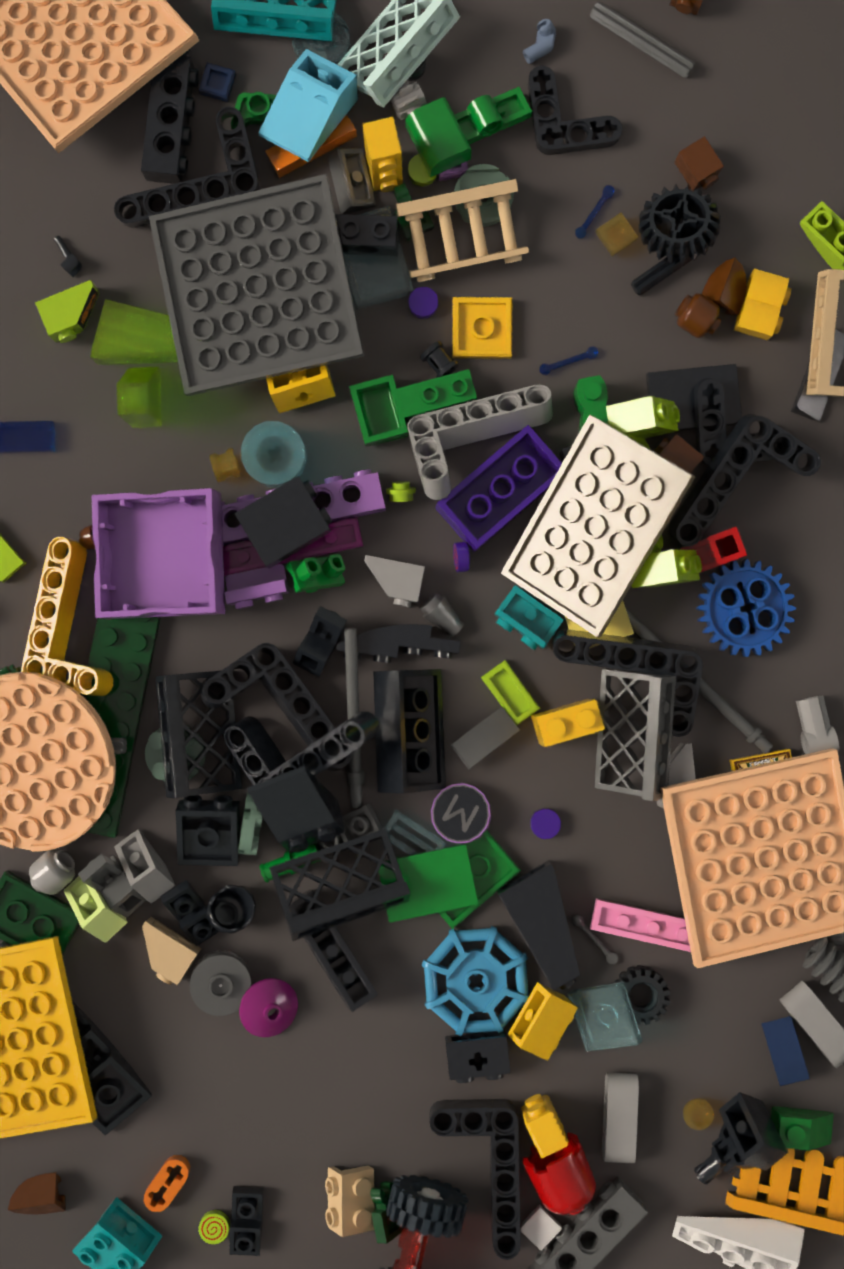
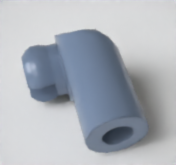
[523,19,556,64]

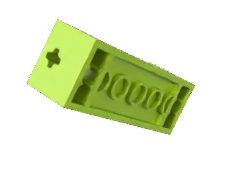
[606,396,702,588]

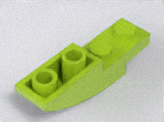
[799,201,844,270]

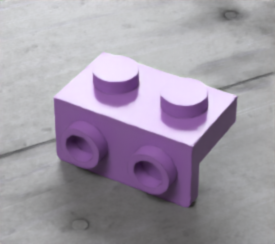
[224,564,290,609]

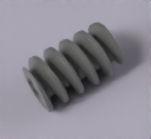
[802,937,844,1003]

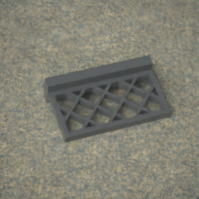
[594,668,676,801]

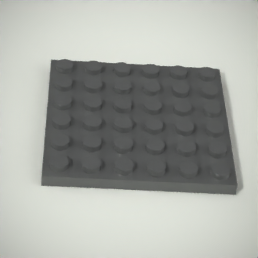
[149,174,364,396]

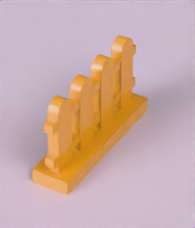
[725,1148,844,1236]

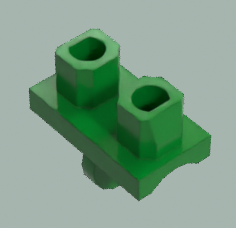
[286,554,346,593]

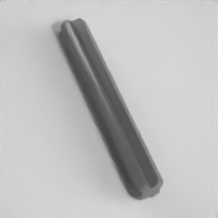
[590,1,695,78]

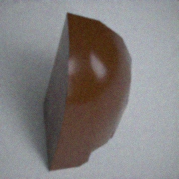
[702,257,747,315]
[8,1172,66,1215]

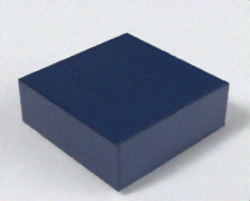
[199,62,236,102]

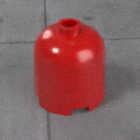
[522,1133,596,1215]

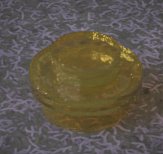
[683,1098,714,1130]

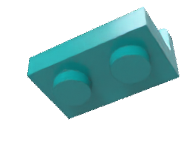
[494,585,564,650]

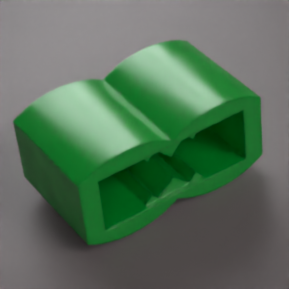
[573,375,609,431]

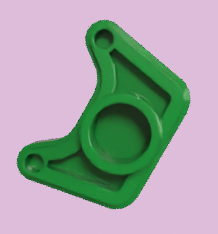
[230,92,276,130]

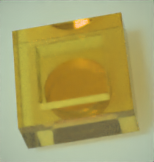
[595,213,638,257]

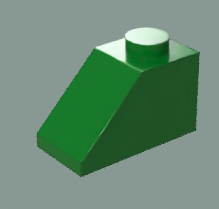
[771,1106,834,1151]

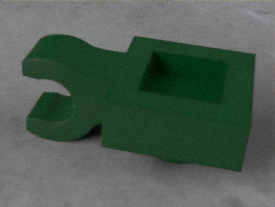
[394,183,434,241]

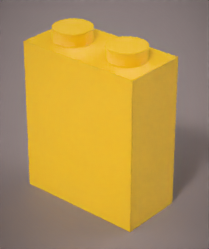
[531,699,605,747]

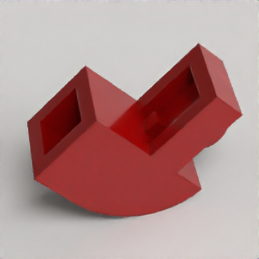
[680,527,747,572]

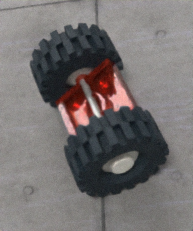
[379,1175,469,1269]

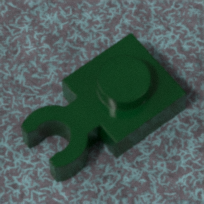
[370,1182,404,1244]

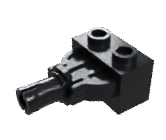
[694,1092,788,1185]

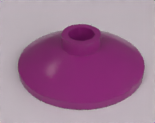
[239,978,298,1038]

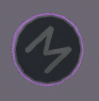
[431,783,492,844]

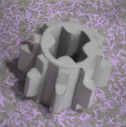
[391,80,427,121]

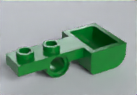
[405,86,532,177]
[349,369,477,447]

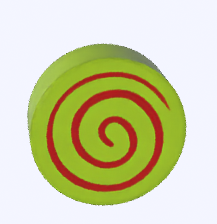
[199,1210,230,1244]

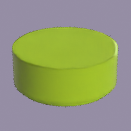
[408,154,437,186]

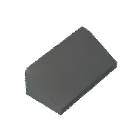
[328,148,376,213]

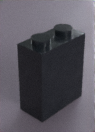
[235,476,333,569]

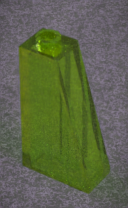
[90,299,178,365]

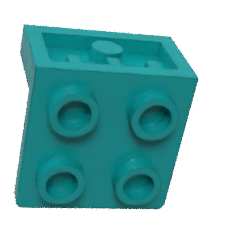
[72,1197,163,1269]

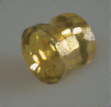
[209,447,242,483]

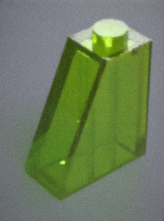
[117,366,162,428]

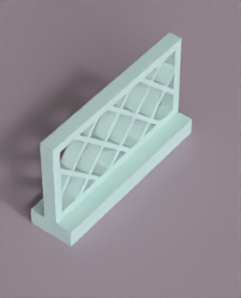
[337,0,460,108]

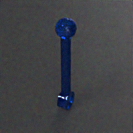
[575,185,615,239]
[539,346,599,375]

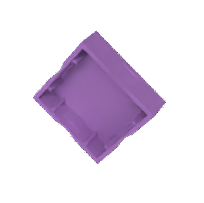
[92,488,225,619]

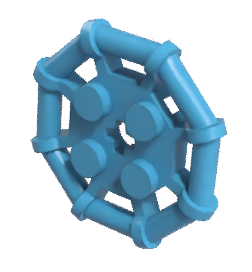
[422,926,530,1036]

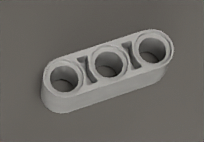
[779,981,844,1069]
[602,1072,639,1164]

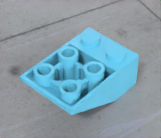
[258,49,358,162]

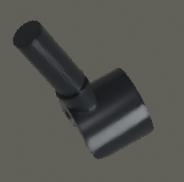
[54,236,82,277]

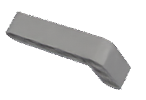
[407,384,553,500]

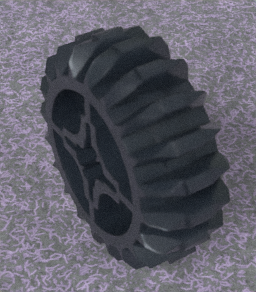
[638,184,721,265]

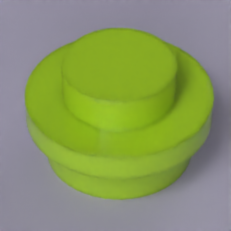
[386,481,416,502]

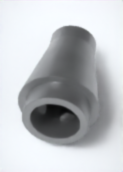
[420,593,464,637]

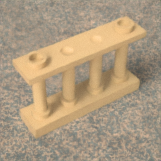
[395,179,529,282]

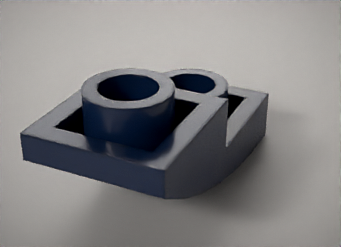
[761,1016,810,1087]

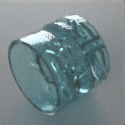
[241,421,307,488]

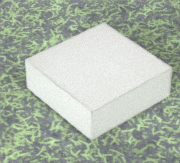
[520,1204,562,1251]

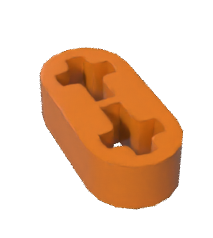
[144,1155,191,1212]

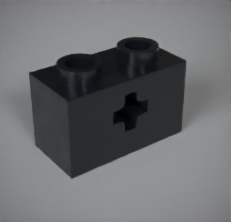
[445,1029,511,1083]

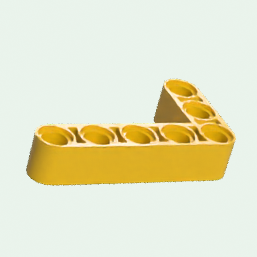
[22,537,113,696]

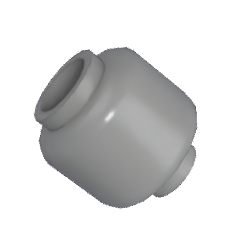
[29,849,75,895]

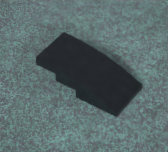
[72,1001,152,1136]

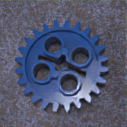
[696,559,796,657]

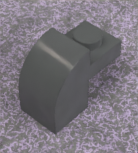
[78,854,147,918]

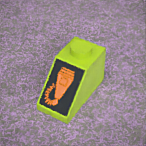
[35,280,99,343]

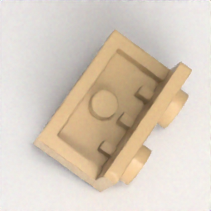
[325,1165,374,1237]

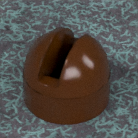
[79,525,96,550]

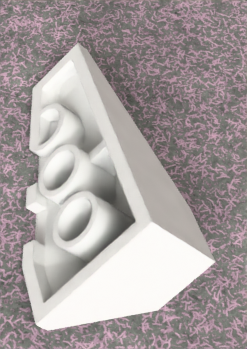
[672,1216,805,1269]

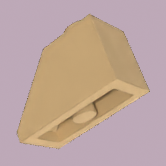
[142,917,202,985]

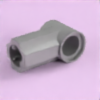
[796,695,839,754]

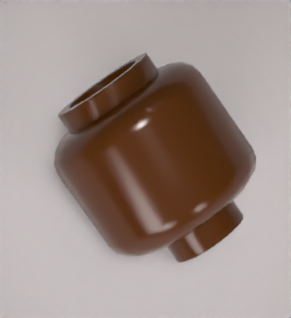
[675,293,722,338]

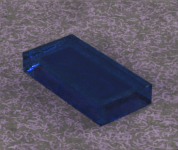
[0,421,55,453]

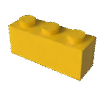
[363,117,403,192]

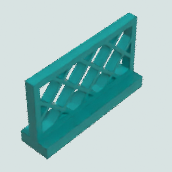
[211,0,337,41]

